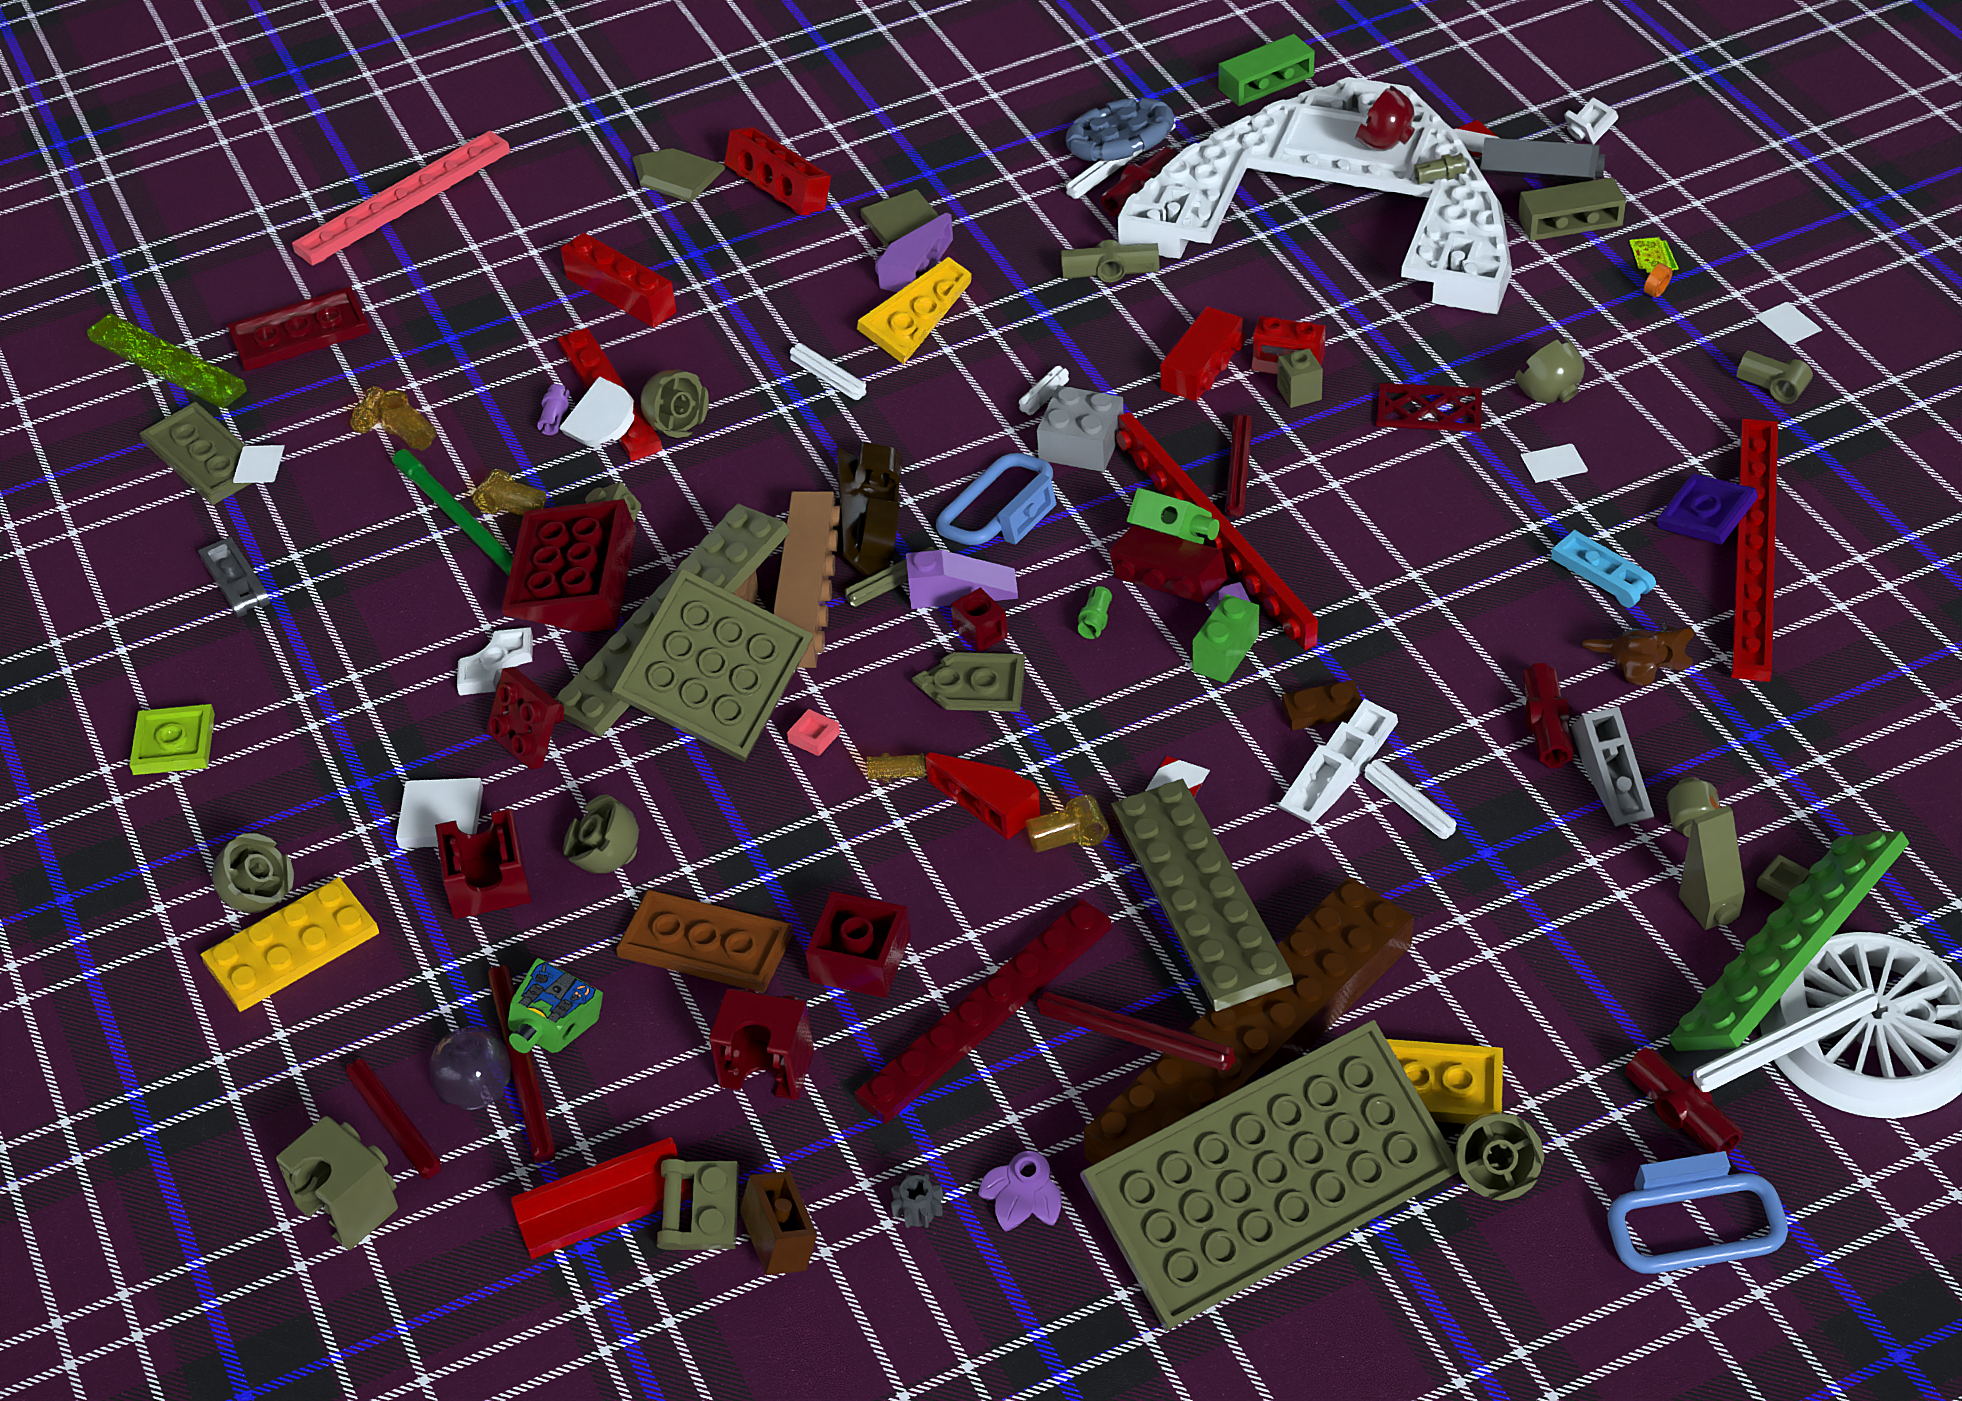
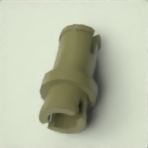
[1414,153,1467,185]

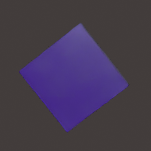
[1657,473,1758,545]

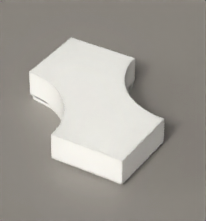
[457,627,533,695]

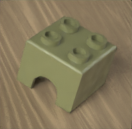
[276,1116,398,1250]

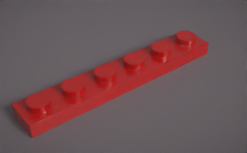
[557,327,663,462]

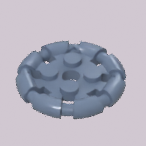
[1066,98,1174,161]

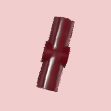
[1101,147,1176,218]
[1522,663,1573,768]
[1625,1047,1744,1155]

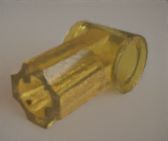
[378,390,437,451]
[472,469,547,515]
[1026,795,1110,853]

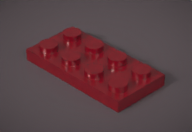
[227,286,371,372]

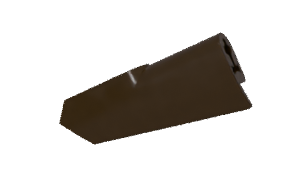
[837,442,903,578]

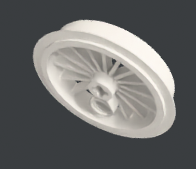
[1760,932,1962,1118]

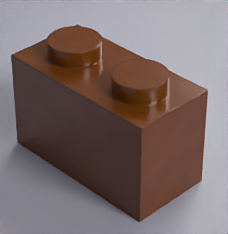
[740,1171,817,1276]

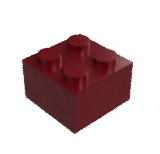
[805,891,911,998]

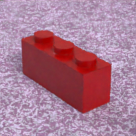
[1160,306,1245,402]

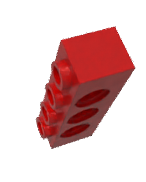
[724,127,831,215]

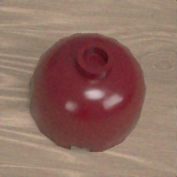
[1355,85,1415,151]

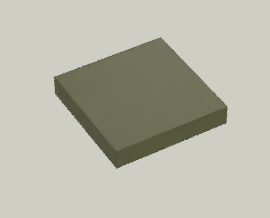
[861,189,939,248]

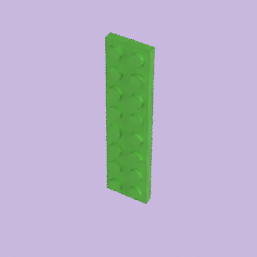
[1668,830,1909,1051]

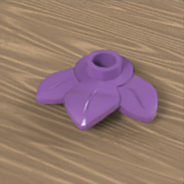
[978,1151,1062,1232]

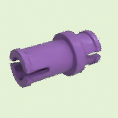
[537,384,570,435]

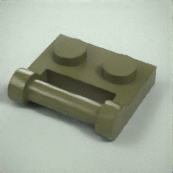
[657,1159,739,1250]

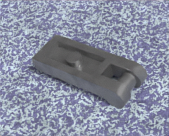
[198,537,270,618]

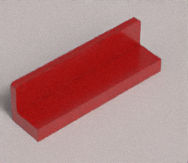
[511,1137,693,1260]

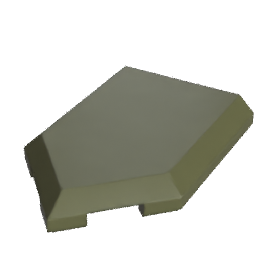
[632,148,725,203]
[912,652,1025,712]

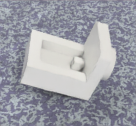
[1564,97,1618,145]

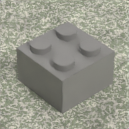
[1037,385,1124,472]

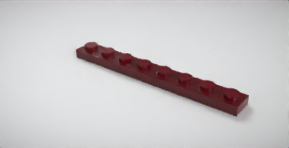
[855,899,1112,1125]

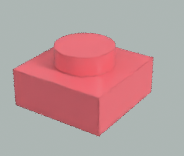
[787,709,840,756]

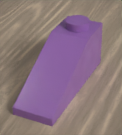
[875,213,953,292]
[906,550,1018,609]

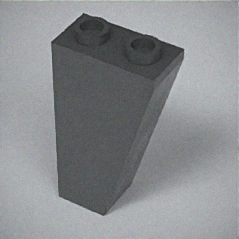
[1480,138,1606,183]

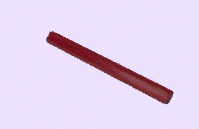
[488,965,556,1164]
[1036,991,1236,1071]

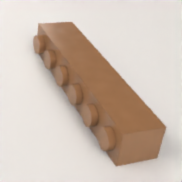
[773,492,841,668]

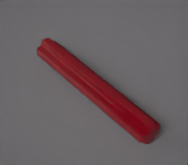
[1225,414,1252,517]
[346,1058,442,1179]

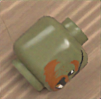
[1666,777,1721,837]

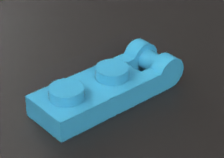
[1551,530,1656,608]

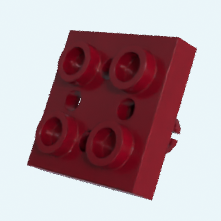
[486,667,565,770]

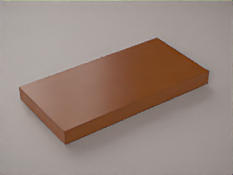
[616,889,794,993]

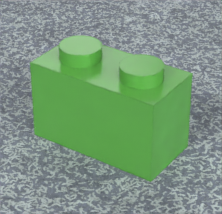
[1193,594,1259,683]

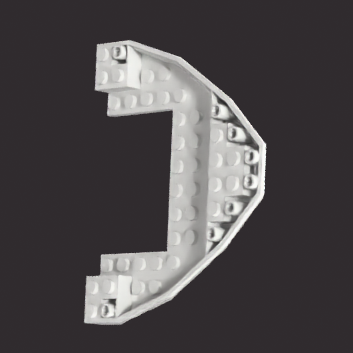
[1118,77,1512,314]

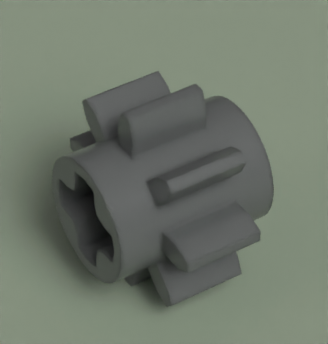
[891,1174,943,1228]

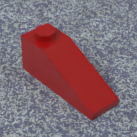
[925,752,1040,840]

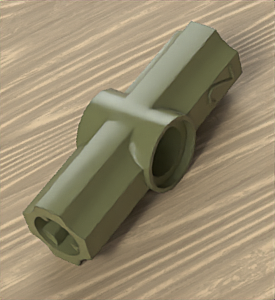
[1061,240,1160,283]

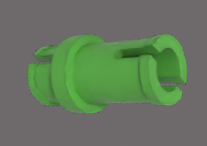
[1078,586,1112,639]

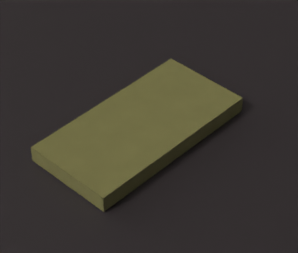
[139,402,251,506]

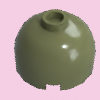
[1514,337,1585,403]
[640,369,709,438]
[563,794,639,874]
[212,833,294,913]
[1455,1111,1545,1201]

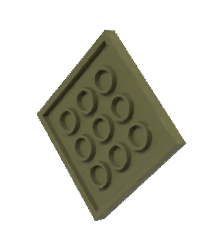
[612,569,814,762]

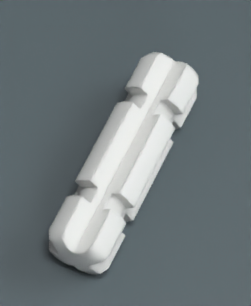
[1019,366,1069,415]

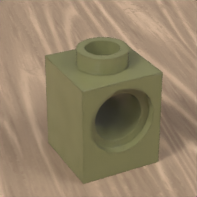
[1277,348,1323,408]

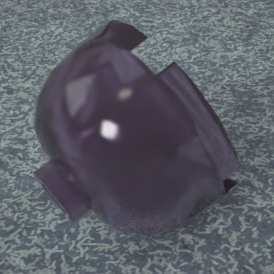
[429,1026,513,1111]

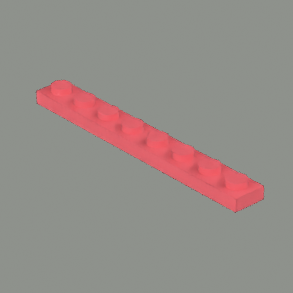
[292,130,510,266]

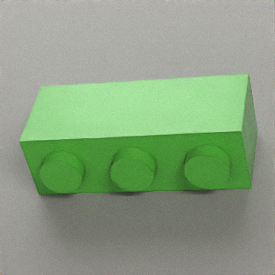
[1219,34,1315,107]

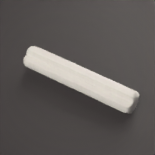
[790,343,867,400]
[1365,759,1457,839]

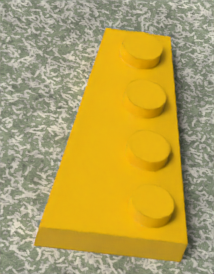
[857,257,972,364]

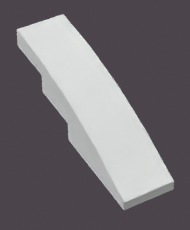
[1279,699,1398,825]

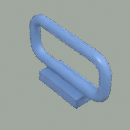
[936,453,1057,545]
[1607,1151,1788,1274]

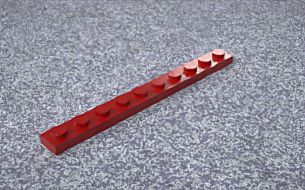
[1116,412,1318,651]
[1731,419,1778,682]

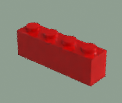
[561,232,677,328]

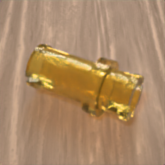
[350,386,387,433]
[866,752,925,783]

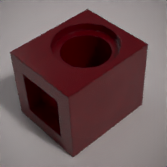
[951,587,1008,653]

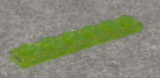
[87,313,247,409]

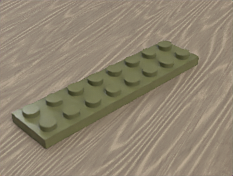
[555,504,791,738]
[1111,778,1293,1012]

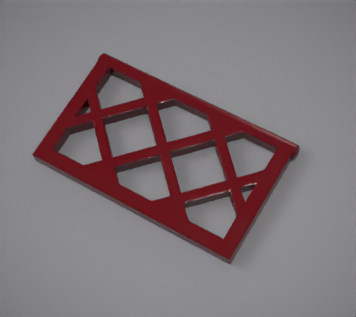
[1375,383,1483,432]

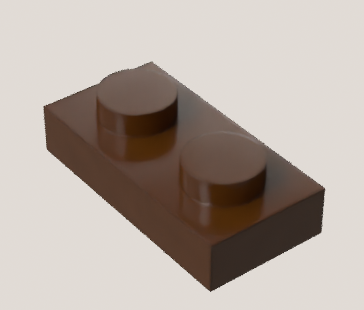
[1282,680,1363,731]

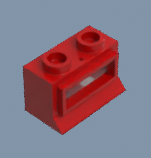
[1251,316,1326,374]

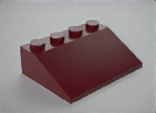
[501,499,636,632]

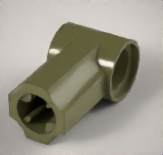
[1736,350,1813,404]

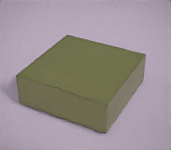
[1756,854,1811,903]

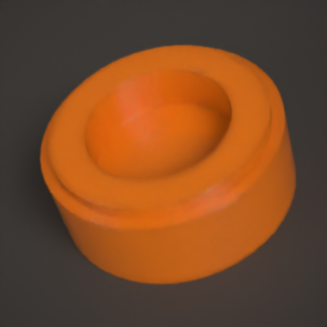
[1644,263,1673,298]

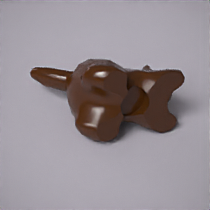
[1582,622,1695,686]

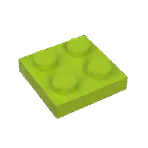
[130,704,215,775]

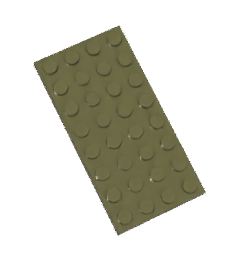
[1080,1020,1459,1332]

